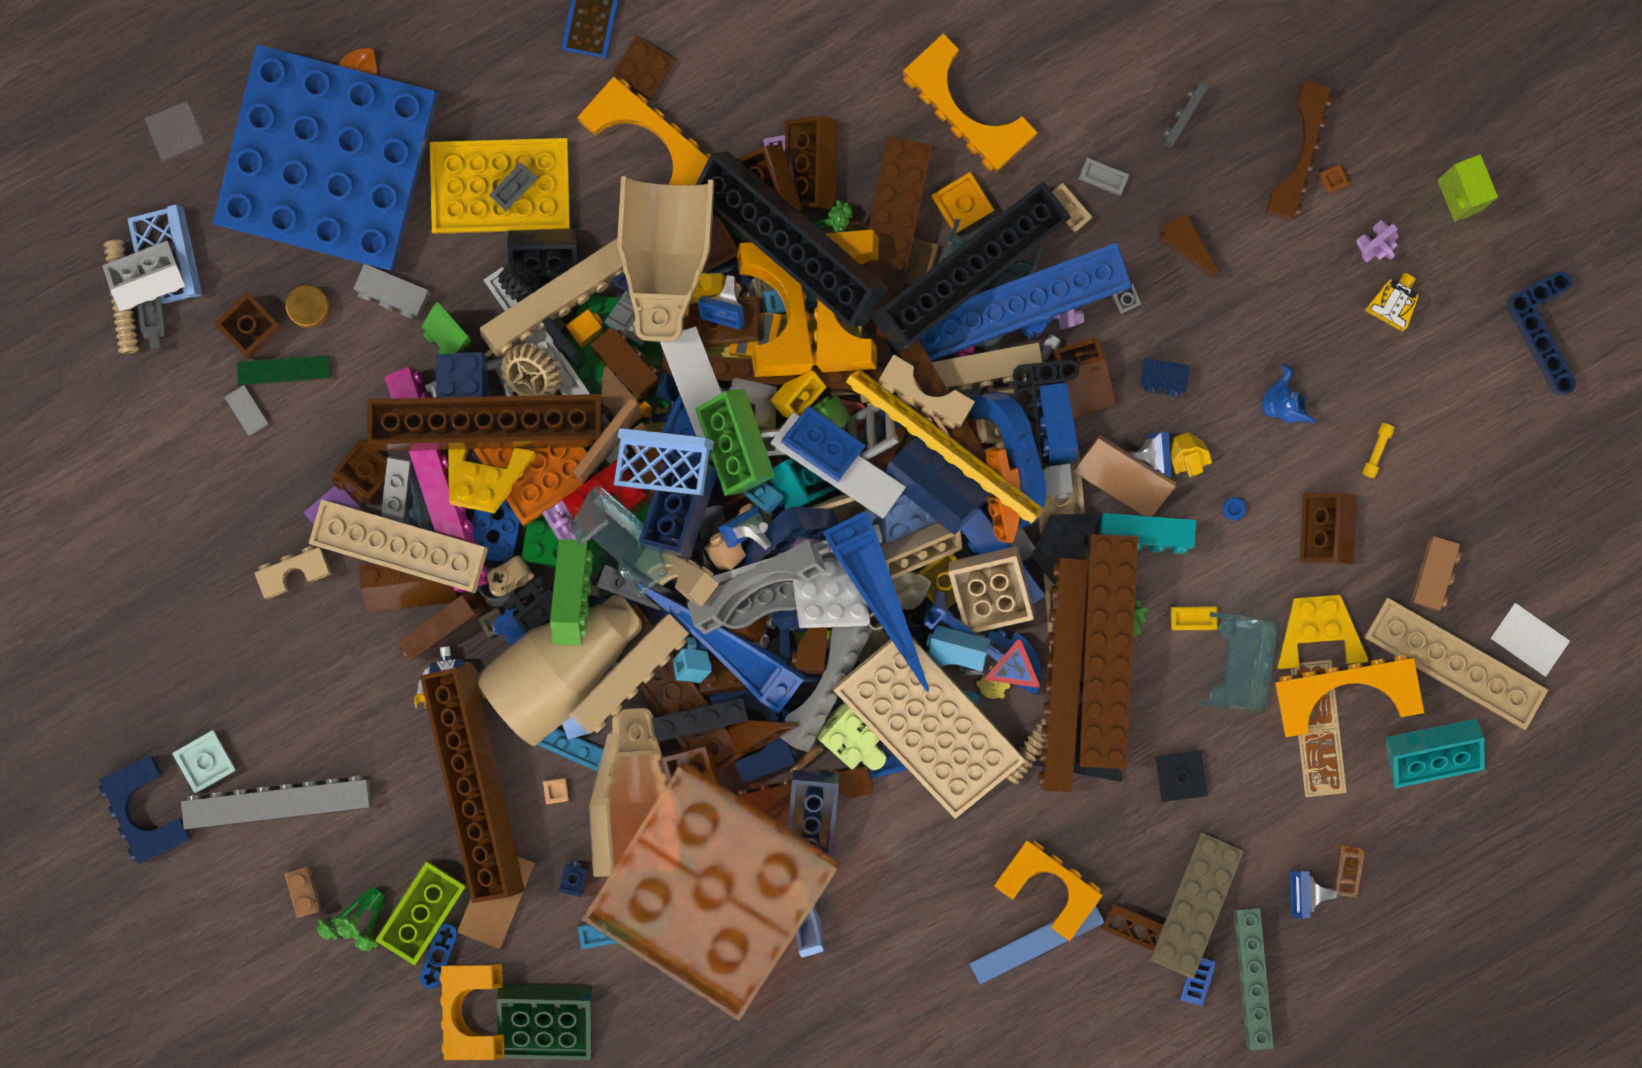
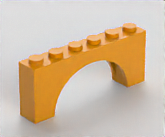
[903,33,1038,174]
[577,77,711,186]
[814,230,879,373]
[737,243,815,377]
[1275,655,1424,737]

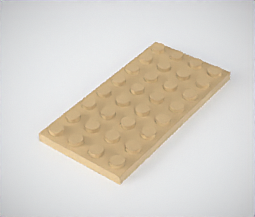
[833,636,1026,819]

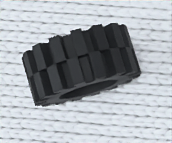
[498,260,542,303]

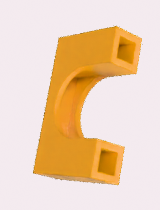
[994,840,1103,942]
[440,964,505,1060]

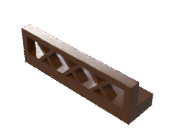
[1101,904,1163,951]

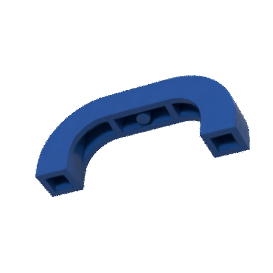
[970,392,1046,529]

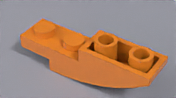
[985,447,1021,543]

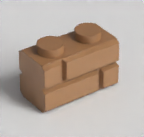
[284,866,323,918]

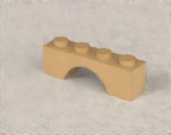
[878,355,975,429]
[636,549,718,607]

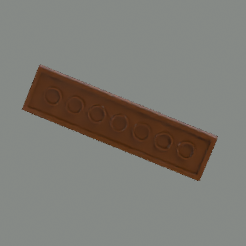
[619,603,744,771]

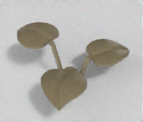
[857,572,931,663]

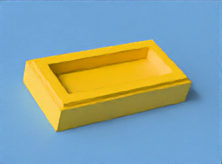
[1170,607,1218,630]

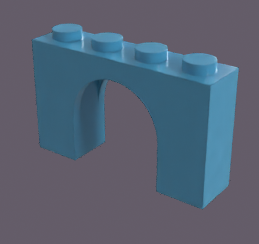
[926,625,991,706]

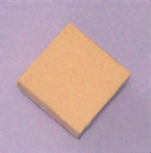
[543,778,569,804]

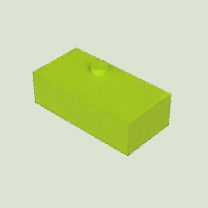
[1437,154,1498,222]
[375,859,466,965]

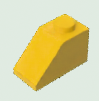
[769,371,826,418]

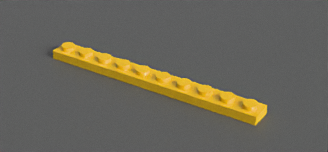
[846,370,1044,523]

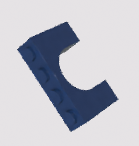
[710,688,797,783]
[99,756,193,864]

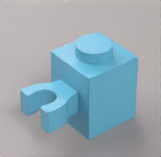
[672,637,711,683]

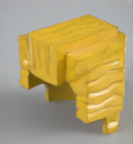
[1169,432,1212,477]

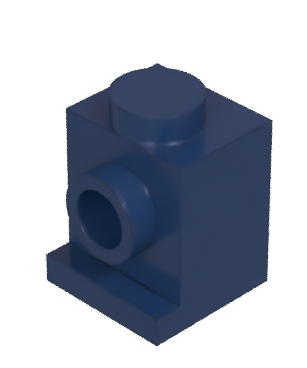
[558,861,588,897]

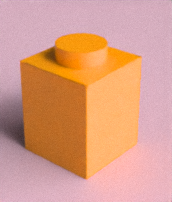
[566,310,603,348]

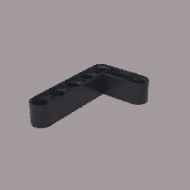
[1012,360,1080,466]

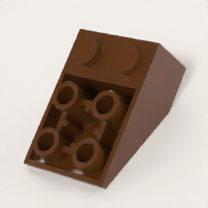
[1052,337,1116,418]

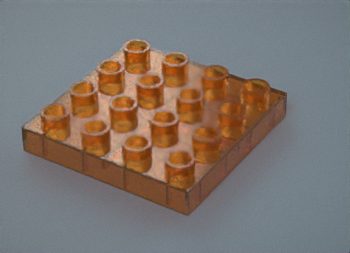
[582,761,841,1021]

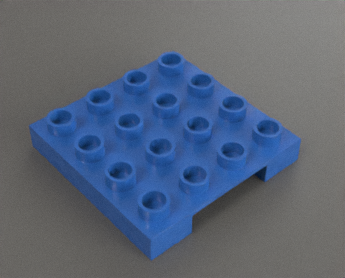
[213,44,439,271]

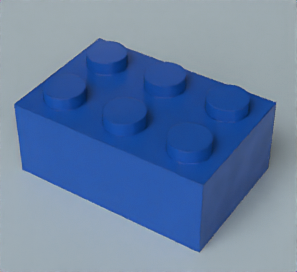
[1036,383,1078,467]

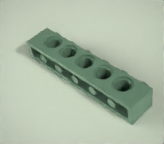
[1234,907,1274,1051]

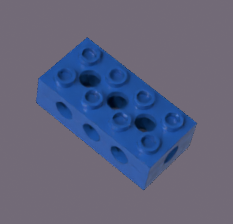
[472,499,522,563]

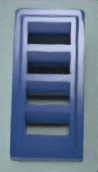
[1180,958,1216,1006]

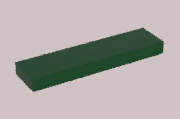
[237,355,331,386]

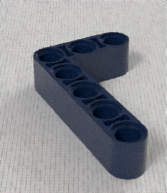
[1506,271,1576,396]
[730,507,839,571]

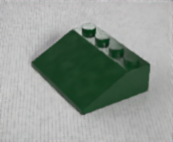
[497,984,592,1060]

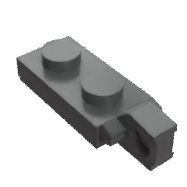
[137,296,165,350]

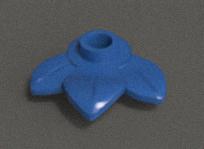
[493,606,525,646]

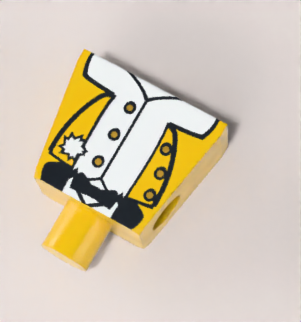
[1364,273,1419,332]

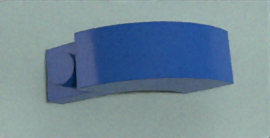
[986,629,1041,695]

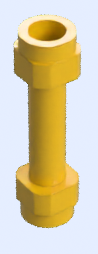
[1362,423,1395,479]

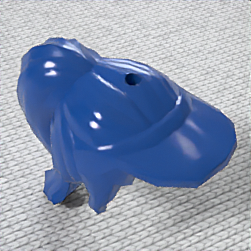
[1261,364,1316,424]

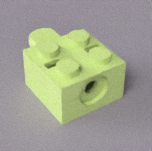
[817,701,886,770]

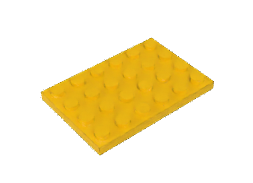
[430,138,570,234]

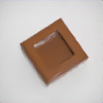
[1318,164,1349,195]

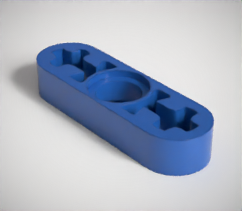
[420,923,458,989]

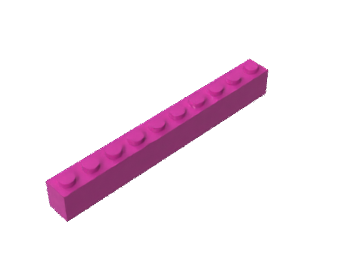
[384,367,488,593]

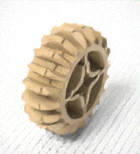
[500,342,563,396]

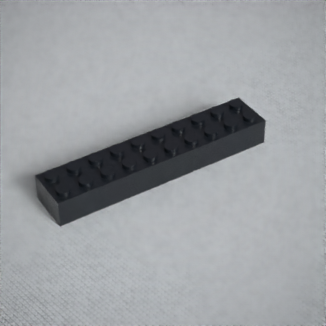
[695,151,888,328]
[871,181,1071,354]

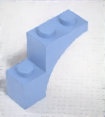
[779,868,824,958]

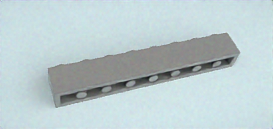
[181,775,372,829]

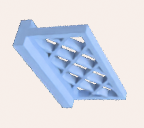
[128,205,203,304]
[614,428,714,496]

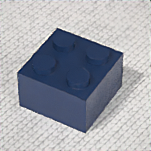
[436,352,488,398]

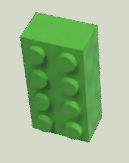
[695,389,775,496]
[550,539,593,645]

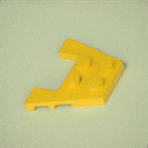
[448,448,536,513]
[1277,595,1368,669]

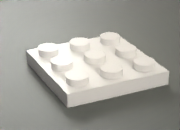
[793,558,870,628]

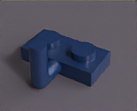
[651,374,679,423]

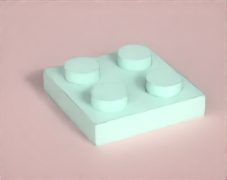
[172,730,237,794]

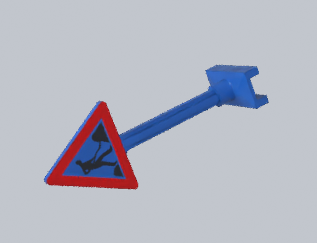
[924,590,1040,688]

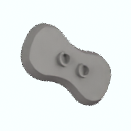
[723,581,797,629]

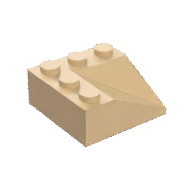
[948,546,1034,633]

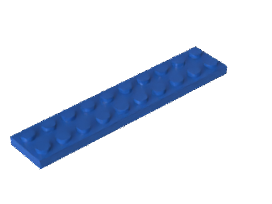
[918,243,1133,361]

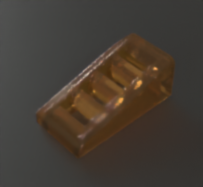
[1334,846,1365,898]

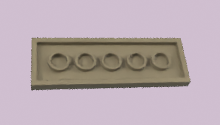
[1150,832,1244,979]

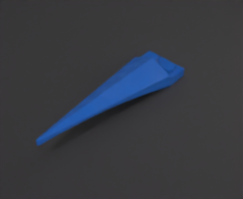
[823,511,929,692]
[639,583,805,713]

